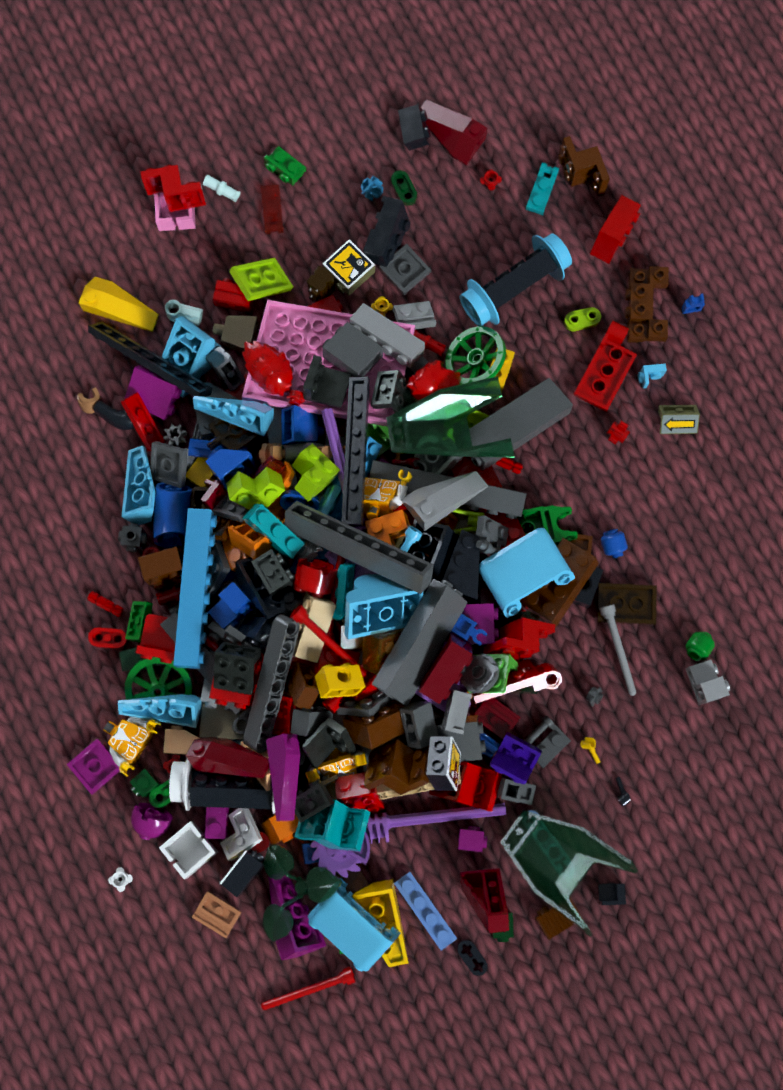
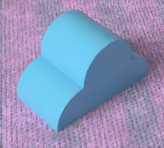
[162,316,221,398]
[345,574,423,640]

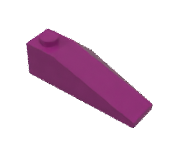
[266,734,300,821]
[268,872,326,961]

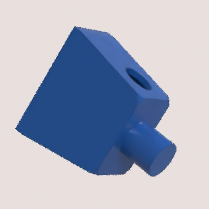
[281,405,324,445]

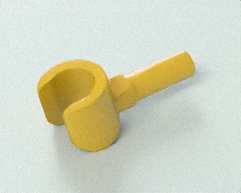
[581,737,600,764]

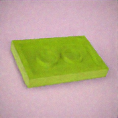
[229,258,293,301]

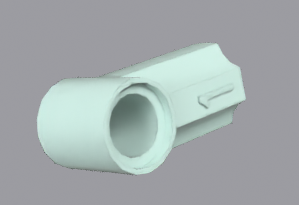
[165,300,203,326]

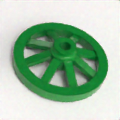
[445,326,506,387]
[125,657,192,722]

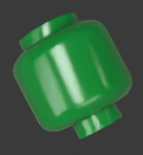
[685,631,715,661]

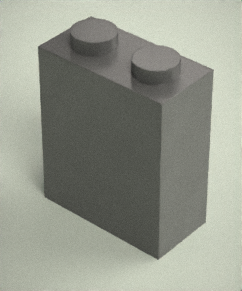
[322,322,383,377]

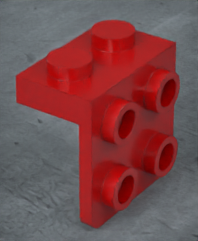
[136,614,175,664]
[335,772,384,813]

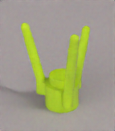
[453,508,484,534]

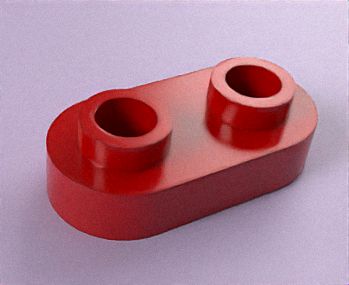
[88,627,128,649]

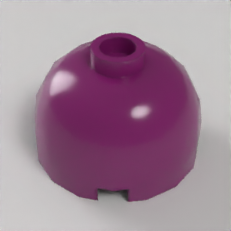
[131,803,173,840]

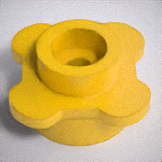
[371,296,393,317]

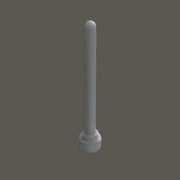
[599,604,636,696]

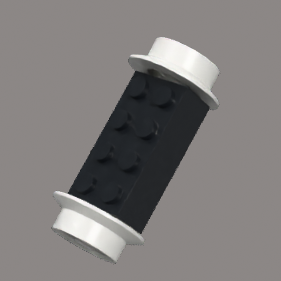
[169,759,276,814]

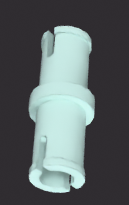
[203,175,240,202]

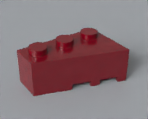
[418,632,473,704]
[460,868,509,933]

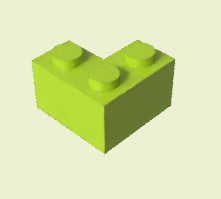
[292,443,340,502]
[226,467,285,510]

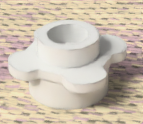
[108,867,133,892]

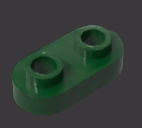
[391,170,417,206]

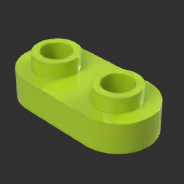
[564,307,601,332]

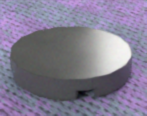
[460,653,500,693]

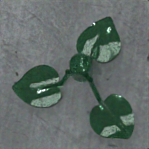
[263,844,342,942]

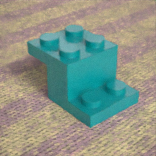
[294,800,370,851]

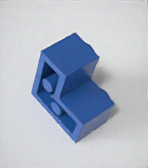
[208,582,255,630]

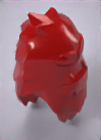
[242,341,293,396]
[407,360,462,401]

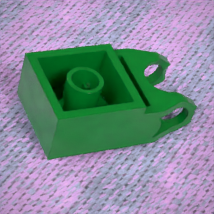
[517,505,578,546]

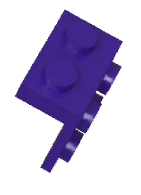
[490,732,542,784]

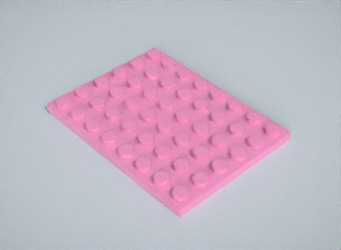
[242,300,415,427]

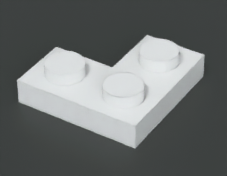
[220,808,263,861]

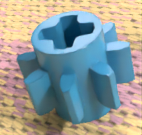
[361,176,384,201]

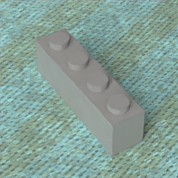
[350,303,425,368]

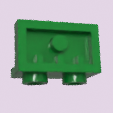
[264,146,307,186]
[125,601,153,643]

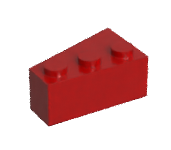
[590,195,641,264]

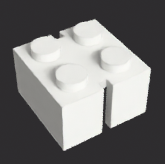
[159,821,218,879]

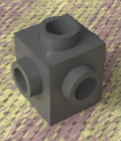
[118,523,147,552]

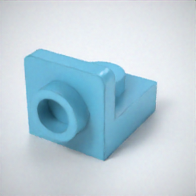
[638,364,667,388]

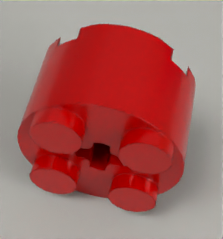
[293,558,338,598]

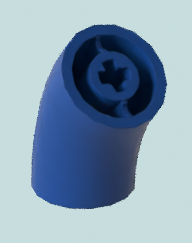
[153,483,192,548]

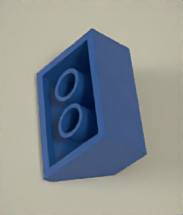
[205,449,258,492]

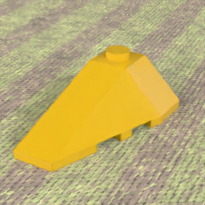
[79,277,159,332]
[352,879,409,967]

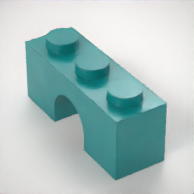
[242,504,305,559]

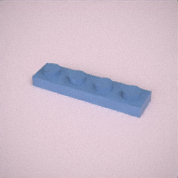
[394,871,457,950]

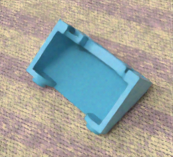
[479,528,575,618]
[307,878,401,972]

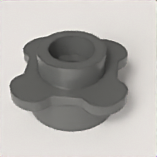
[586,687,603,707]

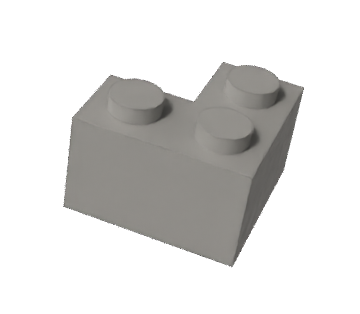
[686,660,730,706]

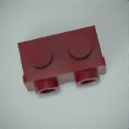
[201,479,227,518]

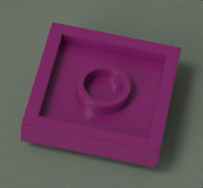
[66,738,120,795]

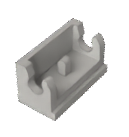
[441,690,472,734]

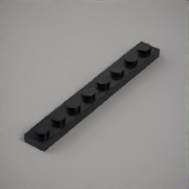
[88,321,212,397]
[341,376,370,527]

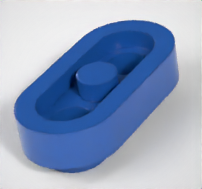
[280,490,319,510]

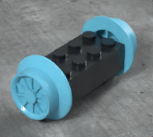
[459,233,572,327]

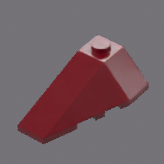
[421,100,488,166]
[186,737,269,778]

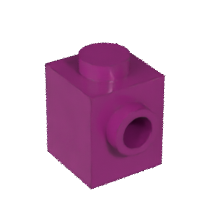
[457,826,487,852]

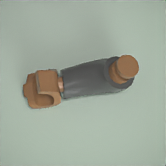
[259,442,333,466]

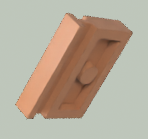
[192,891,242,938]

